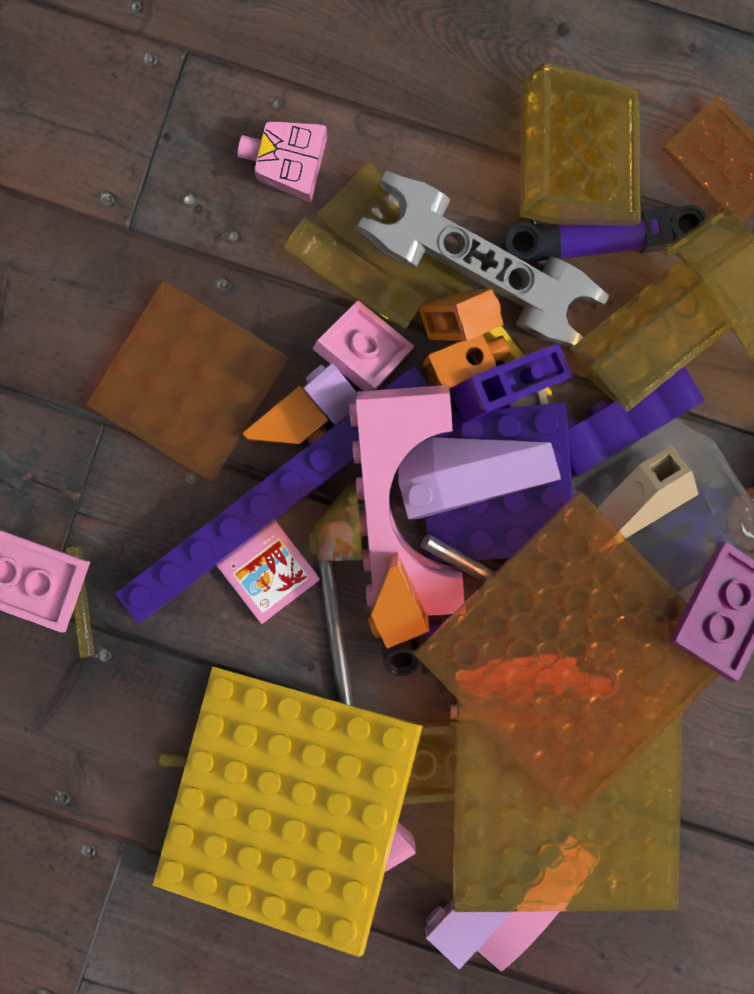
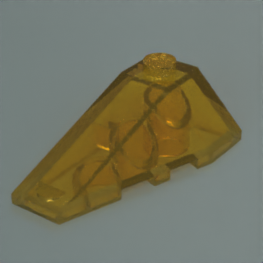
[309,483,363,561]

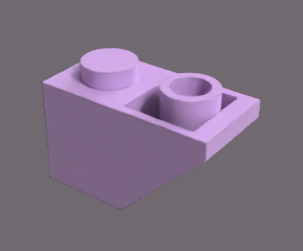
[304,363,357,426]

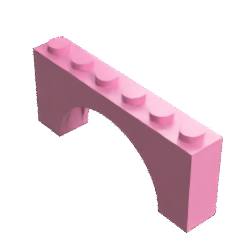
[349,385,465,616]

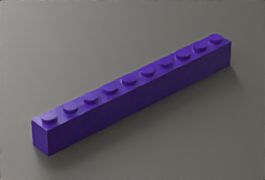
[115,366,430,623]

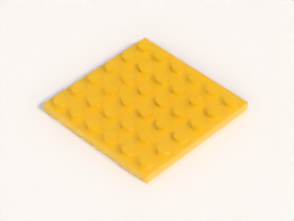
[152,667,422,957]

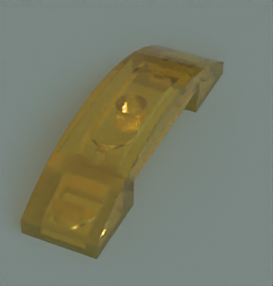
[283,217,426,330]

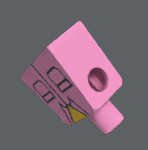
[237,121,327,203]

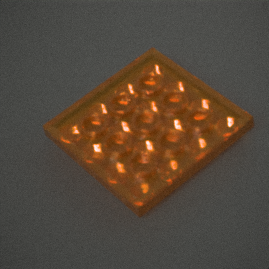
[86,280,289,482]

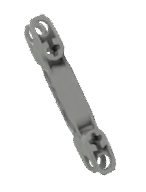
[355,171,609,351]

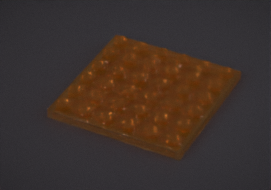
[414,491,719,819]

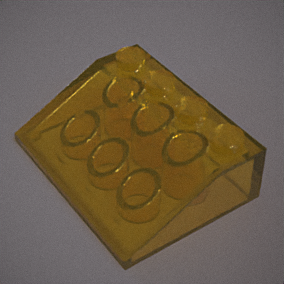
[520,61,641,225]

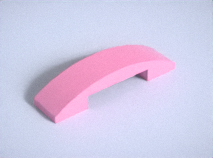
[477,833,597,972]

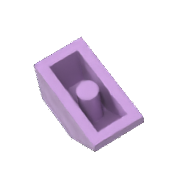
[425,899,511,969]

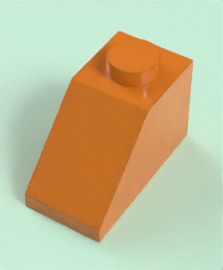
[418,289,504,341]
[243,386,329,446]
[368,552,429,648]

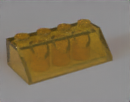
[571,255,744,412]

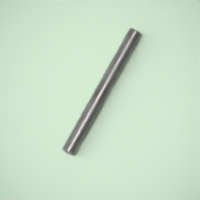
[318,561,353,706]

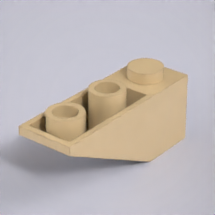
[582,445,699,553]

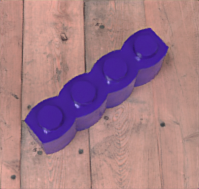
[568,361,705,477]

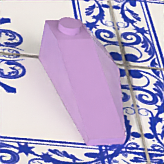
[398,437,561,519]

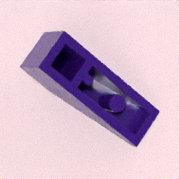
[450,343,573,423]

